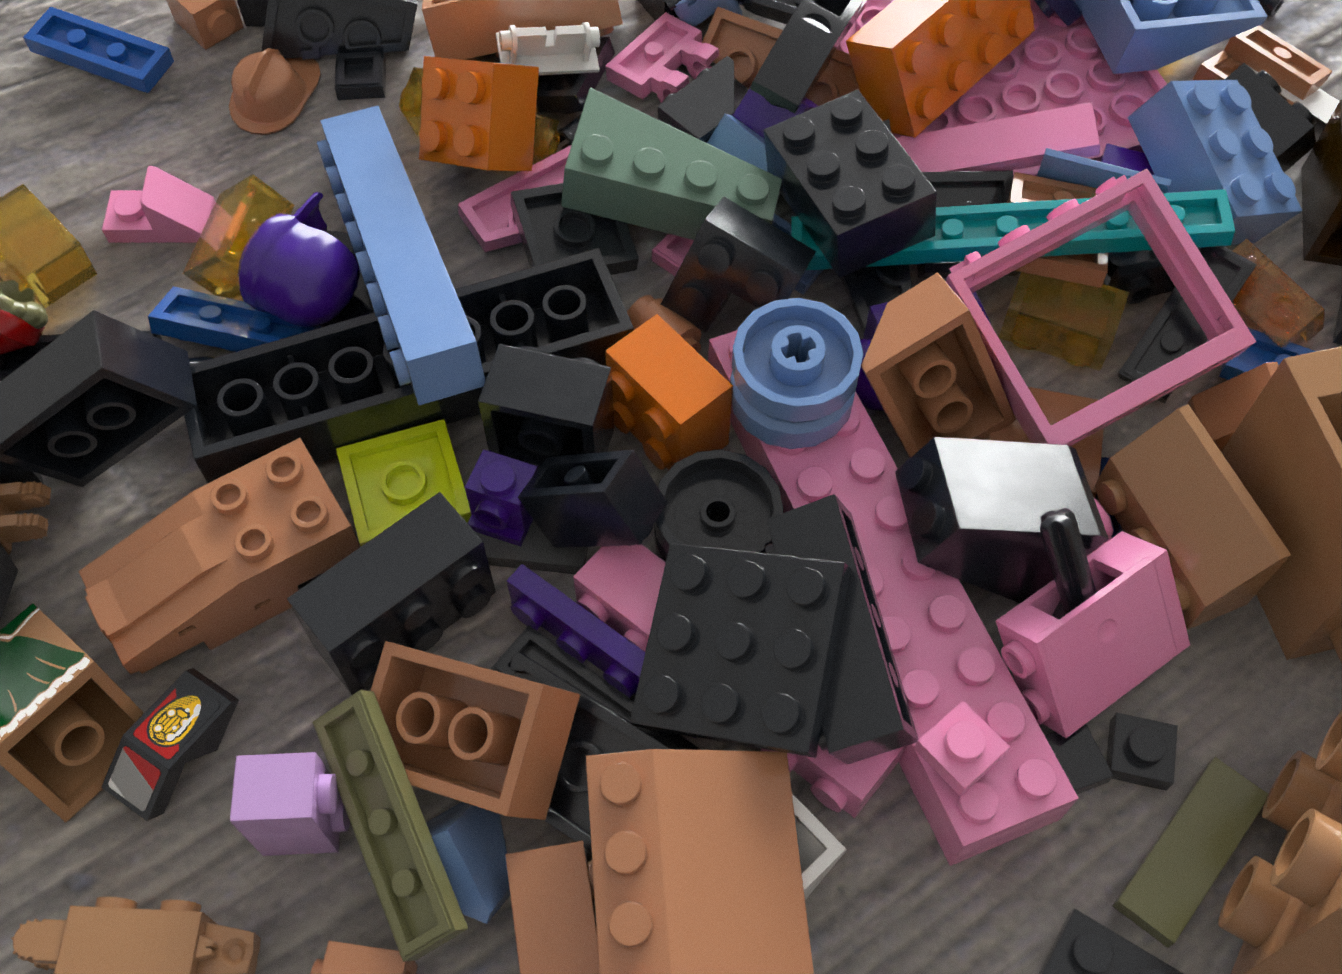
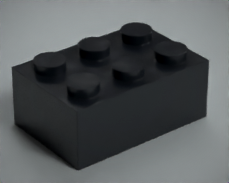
[763,89,937,278]
[0,310,197,487]
[287,492,496,695]

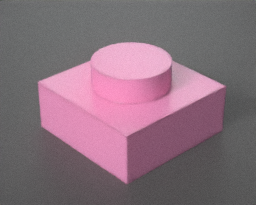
[914,700,1010,796]

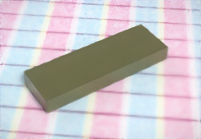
[1112,757,1268,948]

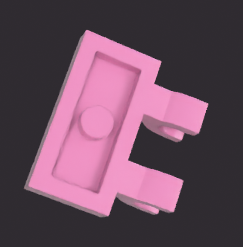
[605,12,719,103]

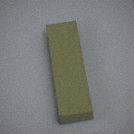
[313,690,468,962]

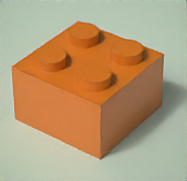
[419,56,539,171]
[605,314,733,470]

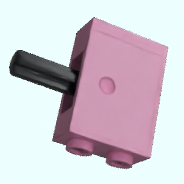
[996,508,1190,738]

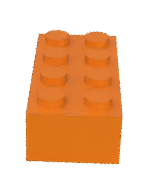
[846,0,1035,138]

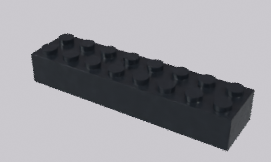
[184,248,634,483]

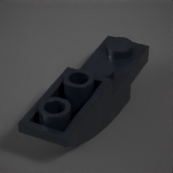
[750,0,868,114]

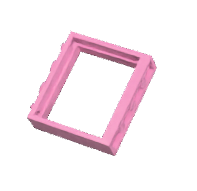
[946,169,1256,446]

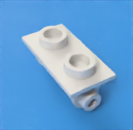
[496,22,600,75]

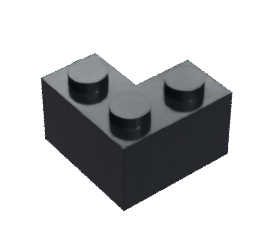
[660,197,817,332]

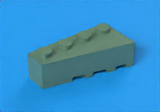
[561,88,782,240]

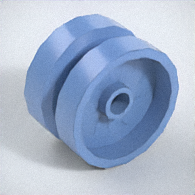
[730,298,863,449]

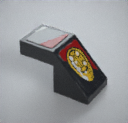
[101,668,239,821]

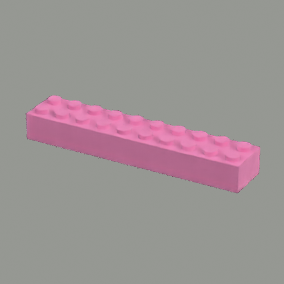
[708,330,1079,866]

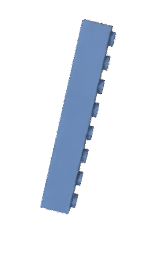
[317,106,485,405]

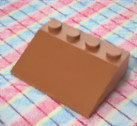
[586,749,814,974]

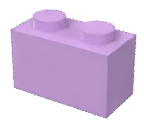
[230,752,350,856]

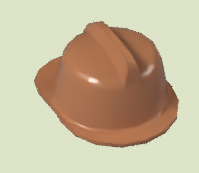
[229,48,321,135]

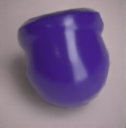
[238,192,360,328]

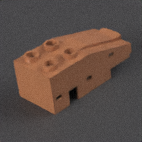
[78,438,360,674]

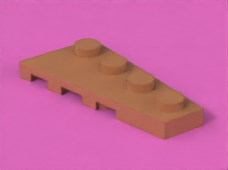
[702,6,859,106]

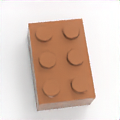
[371,641,580,820]

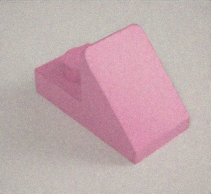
[102,166,216,243]

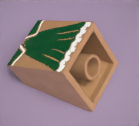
[0,603,144,822]

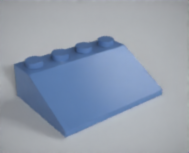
[1074,0,1268,74]

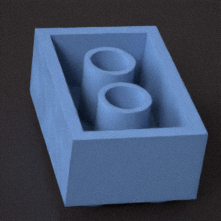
[1127,80,1303,248]

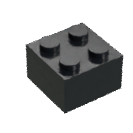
[478,344,615,469]

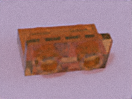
[1232,238,1325,347]

